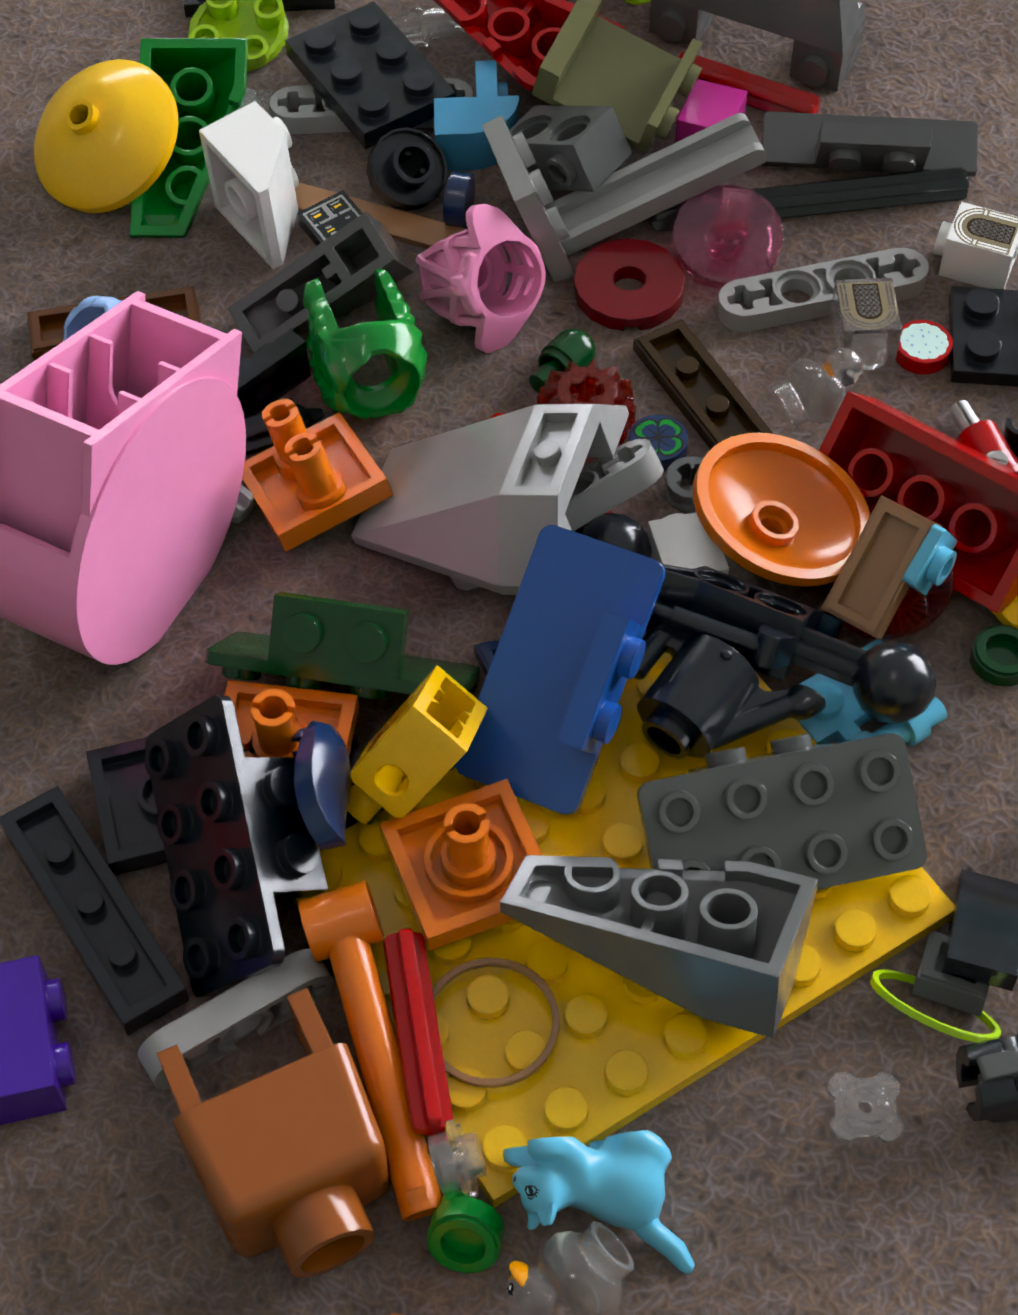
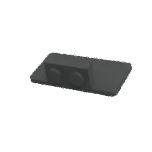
[637,733,927,890]

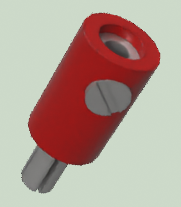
[950,400,1018,472]

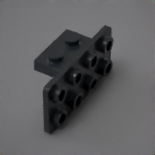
[145,695,328,997]

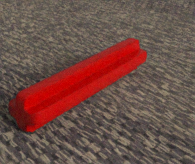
[678,51,820,114]
[383,928,454,1137]

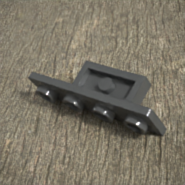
[761,111,978,176]

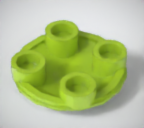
[188,0,289,72]

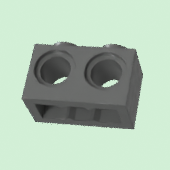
[509,105,632,192]

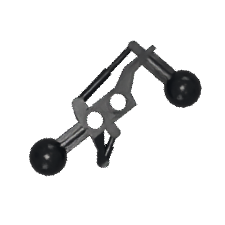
[578,513,936,724]

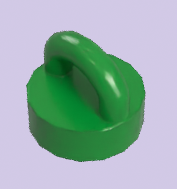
[426,1189,505,1273]

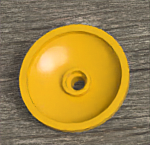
[34,59,178,214]

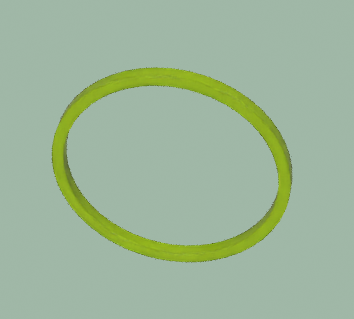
[870,969,1001,1043]

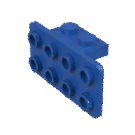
[455,525,666,815]

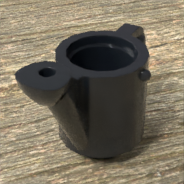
[633,623,826,759]

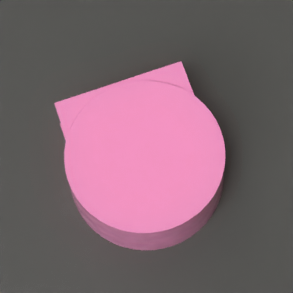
[0,291,246,665]

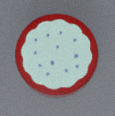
[893,320,953,375]

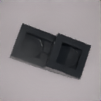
[942,869,1018,991]

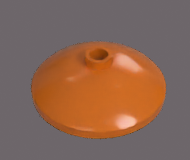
[692,433,870,587]

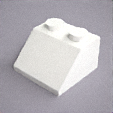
[199,101,299,269]

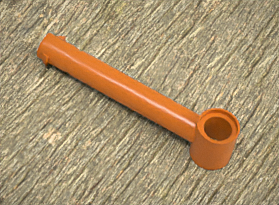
[298,880,442,1222]

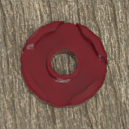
[574,238,685,331]

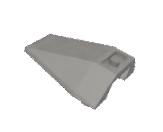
[351,404,629,595]

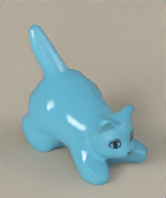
[503,1130,695,1274]

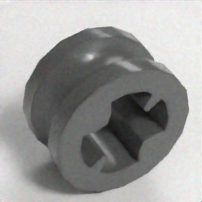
[664,456,703,513]

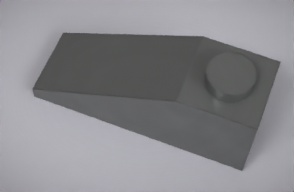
[227,212,413,354]

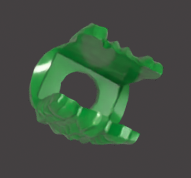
[302,269,427,420]

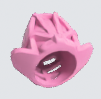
[415,204,546,354]

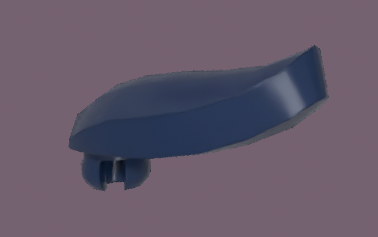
[291,721,351,851]

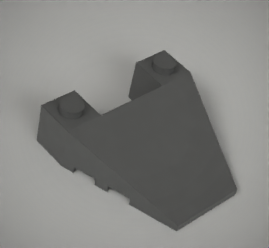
[649,0,866,92]

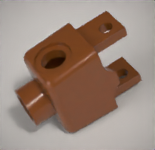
[157,988,390,1278]

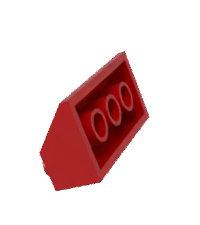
[818,391,1018,614]

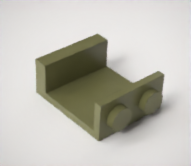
[532,0,702,154]

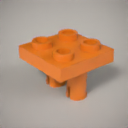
[242,399,393,552]

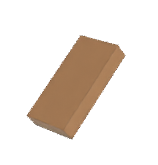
[821,495,942,639]

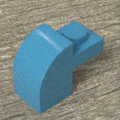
[434,60,519,171]

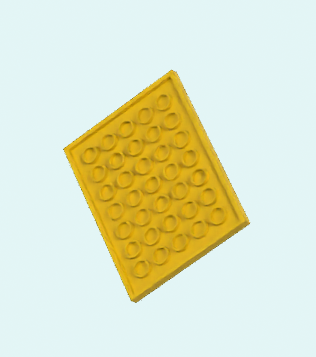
[292,652,955,1208]

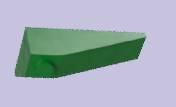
[130,38,248,238]

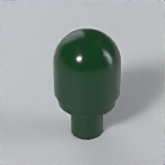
[529,329,596,394]

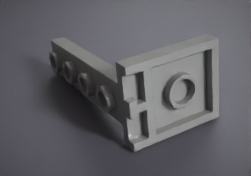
[482,113,769,282]

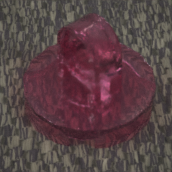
[671,184,784,290]

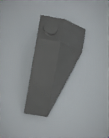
[500,855,818,1038]

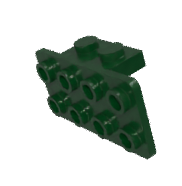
[205,592,480,699]

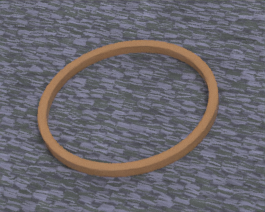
[432,958,559,1088]

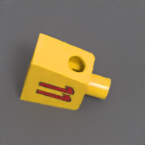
[347,665,488,825]

